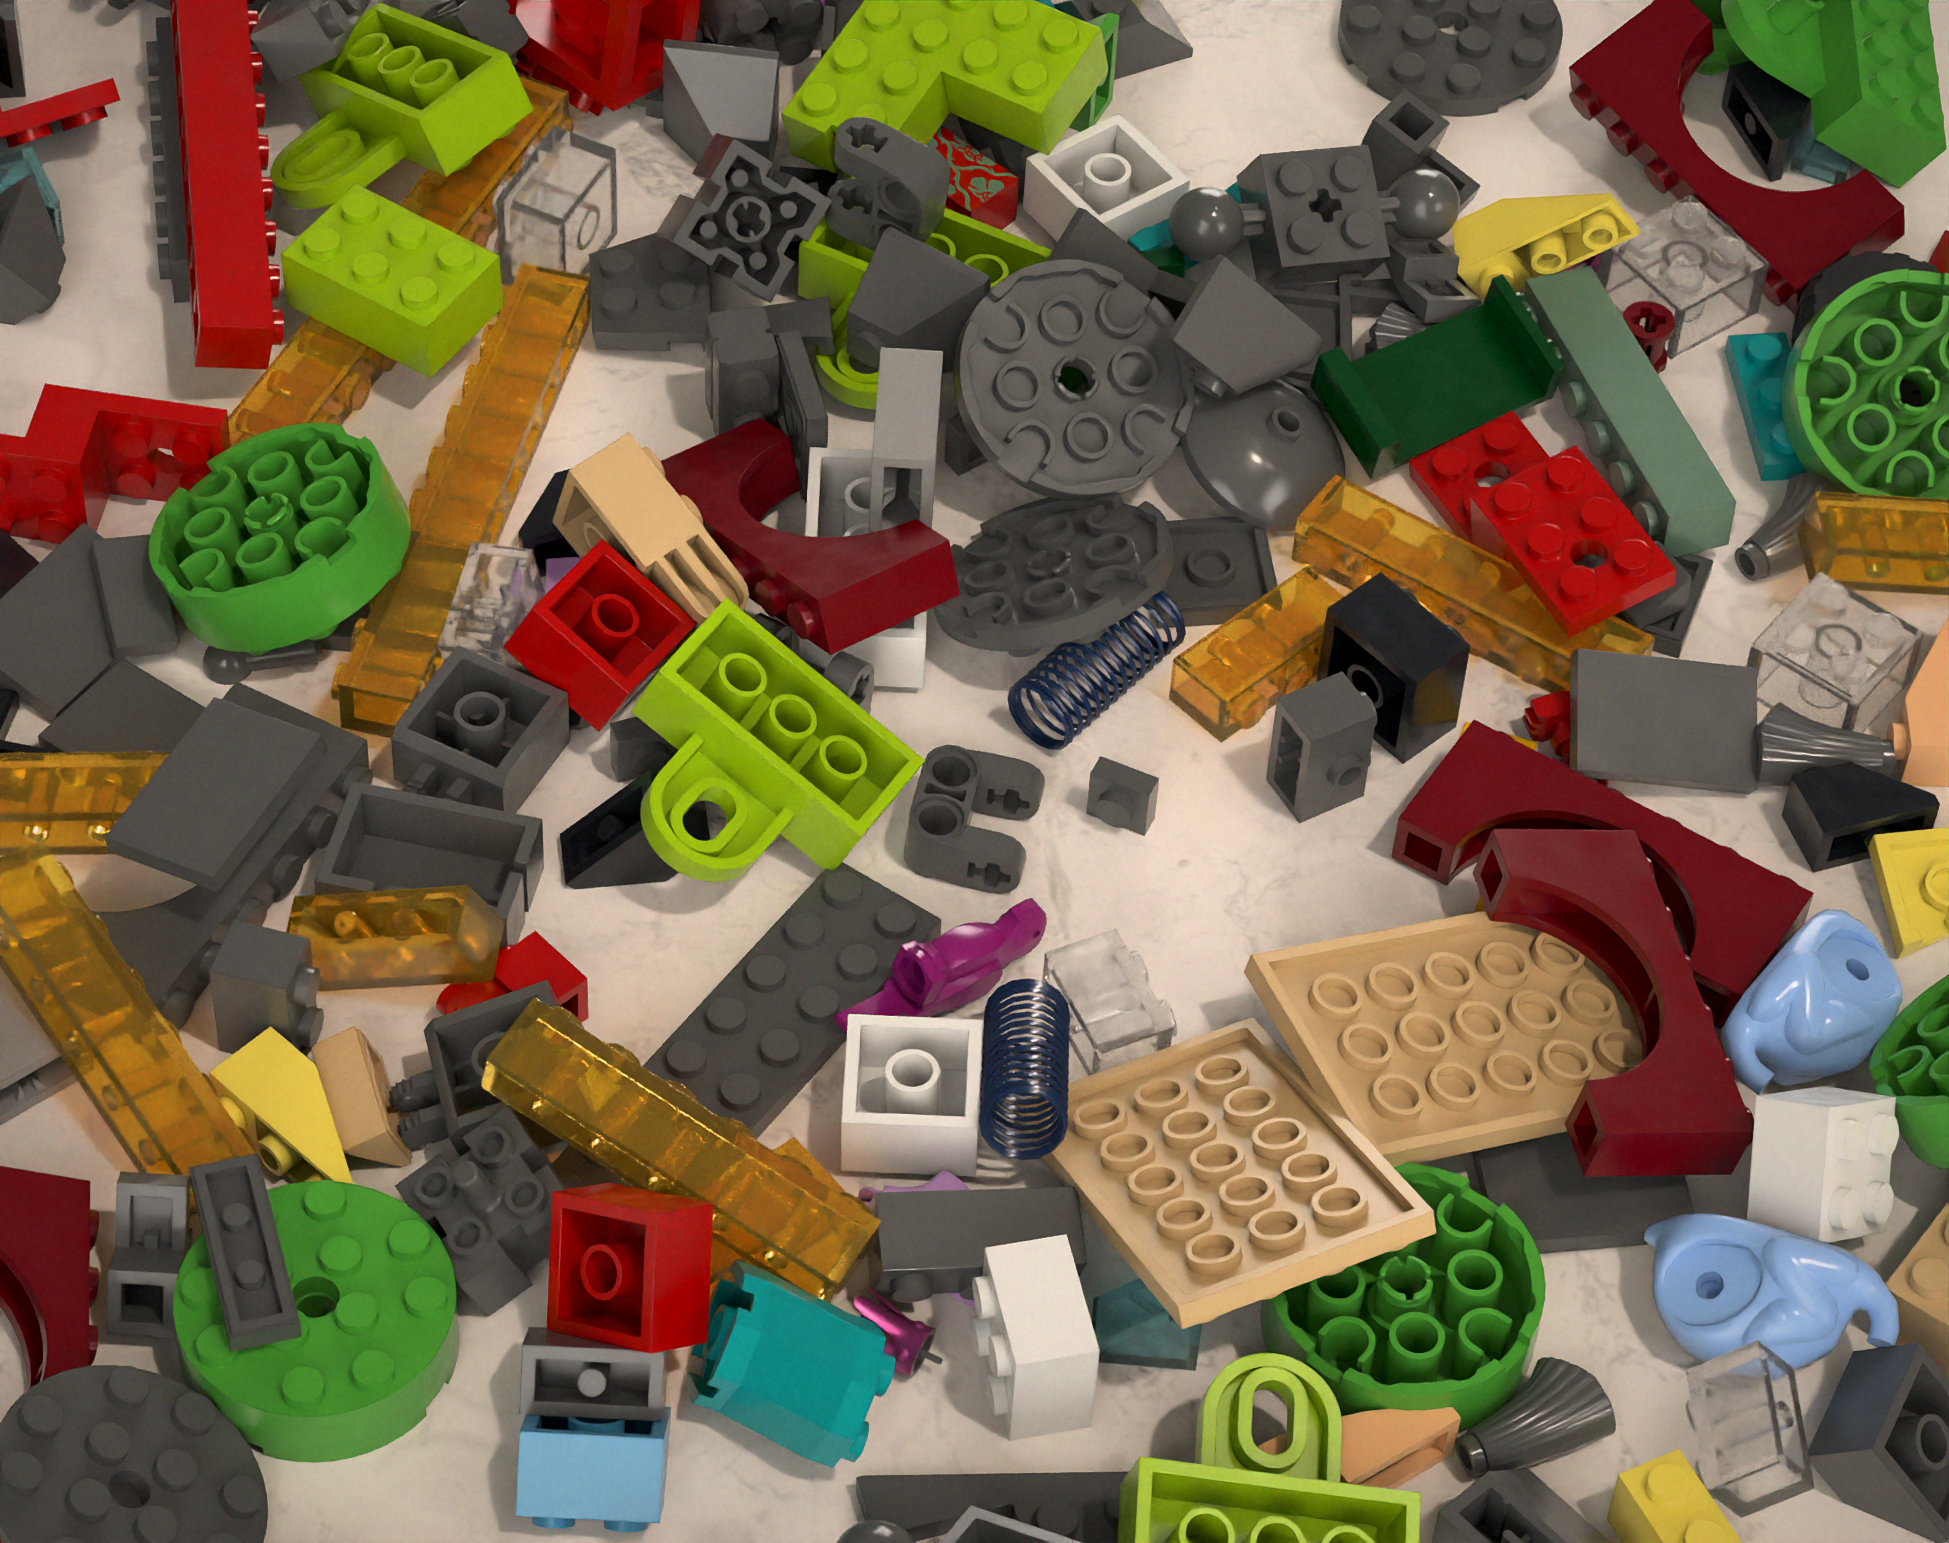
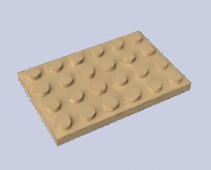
[1244,910,1642,1167]
[1011,1017,1436,1330]

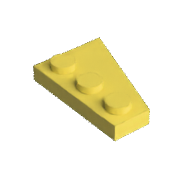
[1868,827,1949,959]

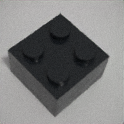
[1317,572,1471,764]

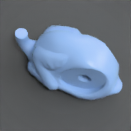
[1721,909,1903,1095]
[1644,1213,1900,1373]

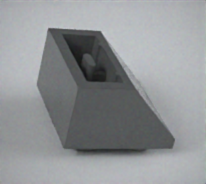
[1432,1469,1611,1543]

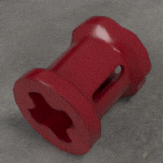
[1622,301,1675,374]

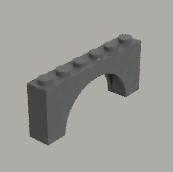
[16,681,373,1050]

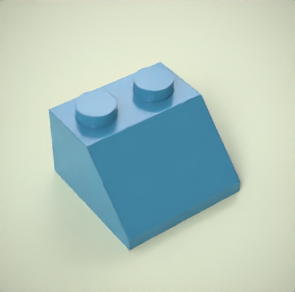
[516,1406,671,1532]

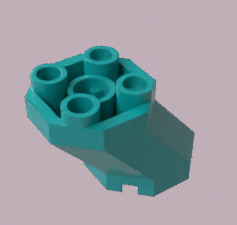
[684,1260,896,1468]

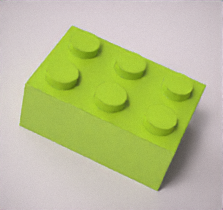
[281,183,504,379]

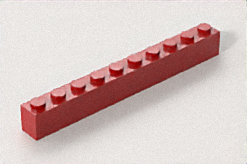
[169,0,284,370]

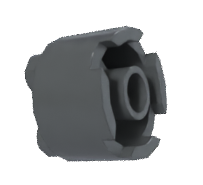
[700,0,824,65]

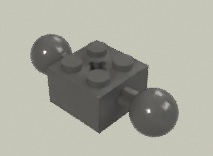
[1168,145,1460,283]

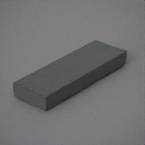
[189,1153,301,1352]

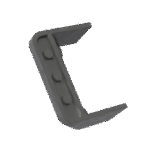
[1046,207,1325,399]

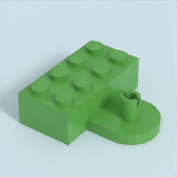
[1721,0,1947,188]

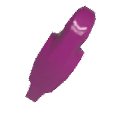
[834,898,1047,1035]

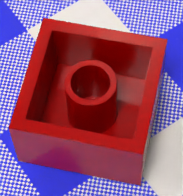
[503,539,697,732]
[546,1182,714,1354]

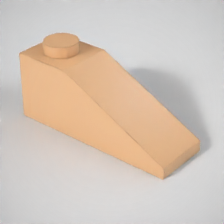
[1886,615,1949,787]

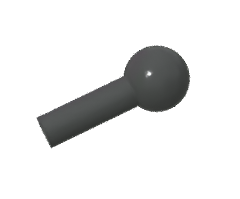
[203,639,323,685]

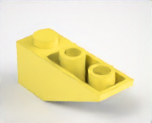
[1452,193,1640,303]
[209,1026,353,1184]

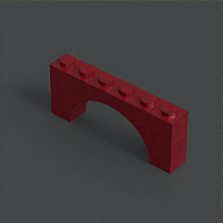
[1569,0,1905,315]
[660,417,960,655]
[1391,719,1814,1029]
[1472,829,1754,1177]
[0,1166,99,1543]

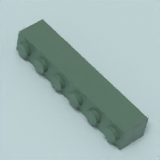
[1523,265,1736,557]

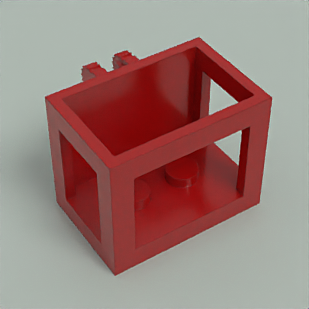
[506,0,701,112]

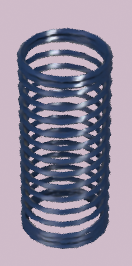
[1007,591,1186,750]
[979,978,1070,1160]

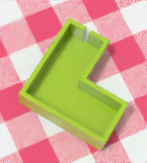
[781,0,1109,179]

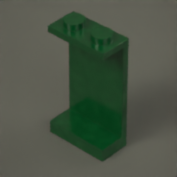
[1310,274,1565,479]

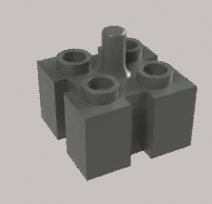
[655,133,832,303]
[395,1105,568,1317]

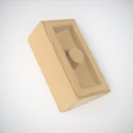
[312,1026,413,1167]

